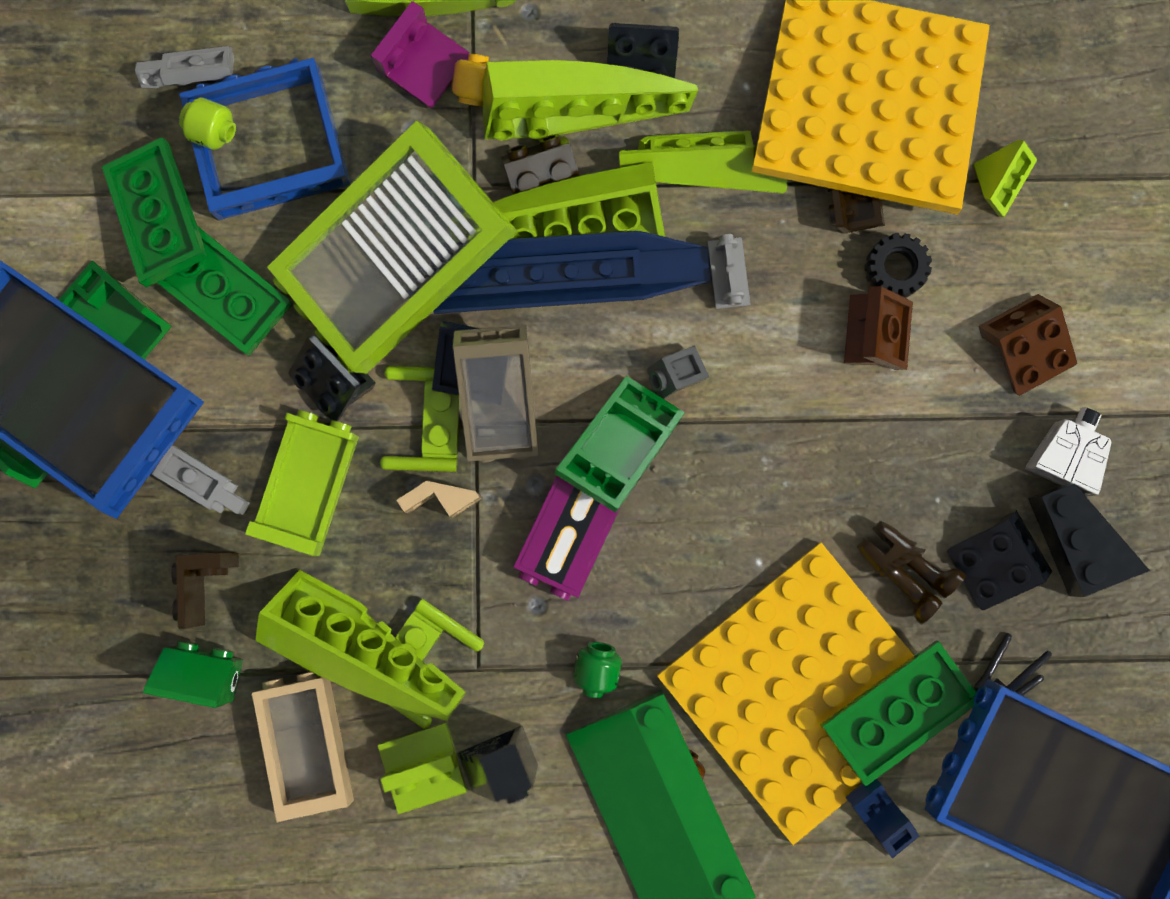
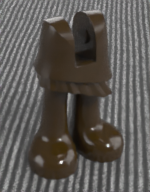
[857,521,966,624]

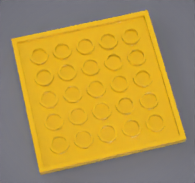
[751,0,990,215]
[657,542,914,845]

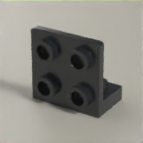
[947,510,1053,610]

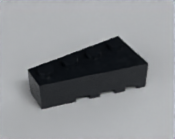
[457,726,538,804]

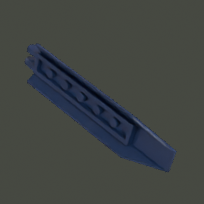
[405,231,710,314]

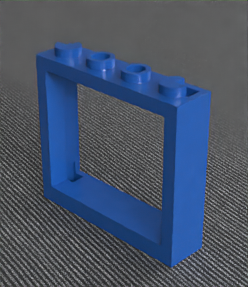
[179,58,351,220]

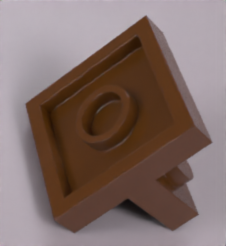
[844,286,913,370]

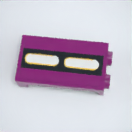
[513,451,621,601]

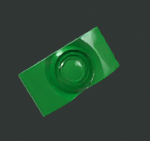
[554,376,685,513]

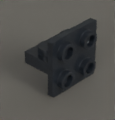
[607,23,679,78]
[289,335,376,421]

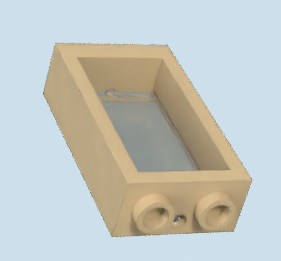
[252,672,354,822]

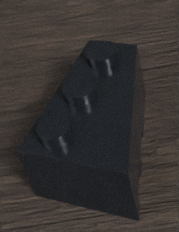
[1028,483,1150,597]

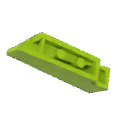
[619,131,787,193]

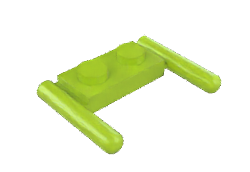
[380,366,460,472]
[389,599,484,729]

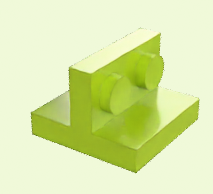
[377,722,468,814]

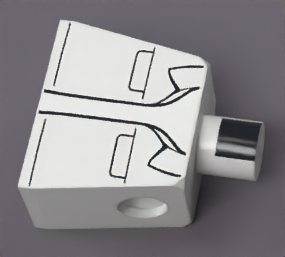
[1025,407,1111,496]

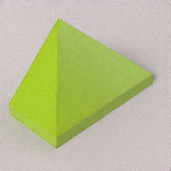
[973,140,1037,218]

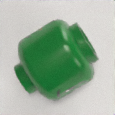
[573,642,622,698]

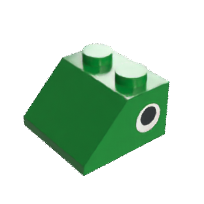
[143,641,243,708]

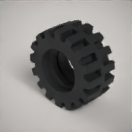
[865,233,932,298]

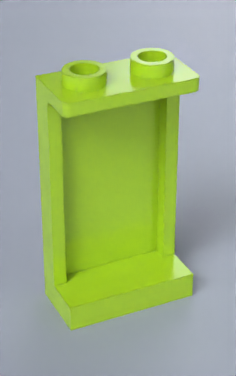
[245,410,359,556]

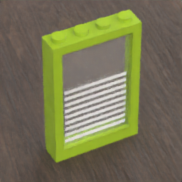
[267,120,518,374]

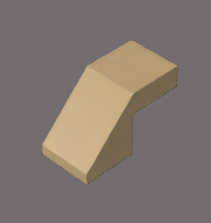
[397,481,482,518]

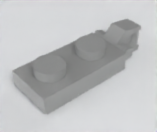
[135,46,234,88]
[151,445,250,515]

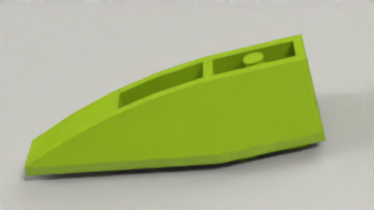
[483,60,698,141]

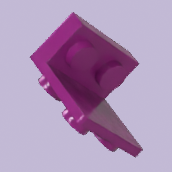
[370,1,469,108]

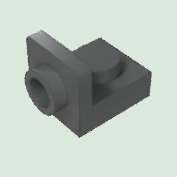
[647,346,709,399]

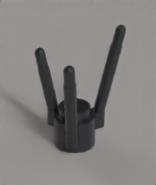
[975,633,1052,716]

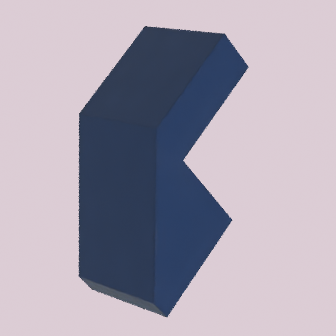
[845,779,920,858]

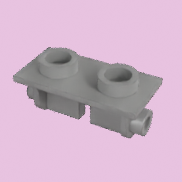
[707,234,751,309]

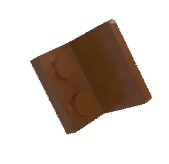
[978,294,1077,396]

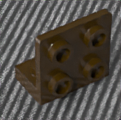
[171,553,239,629]

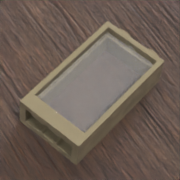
[453,325,538,463]

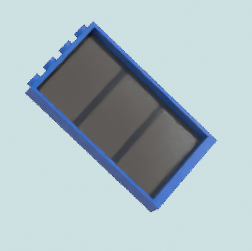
[0,261,204,519]
[924,678,1170,899]

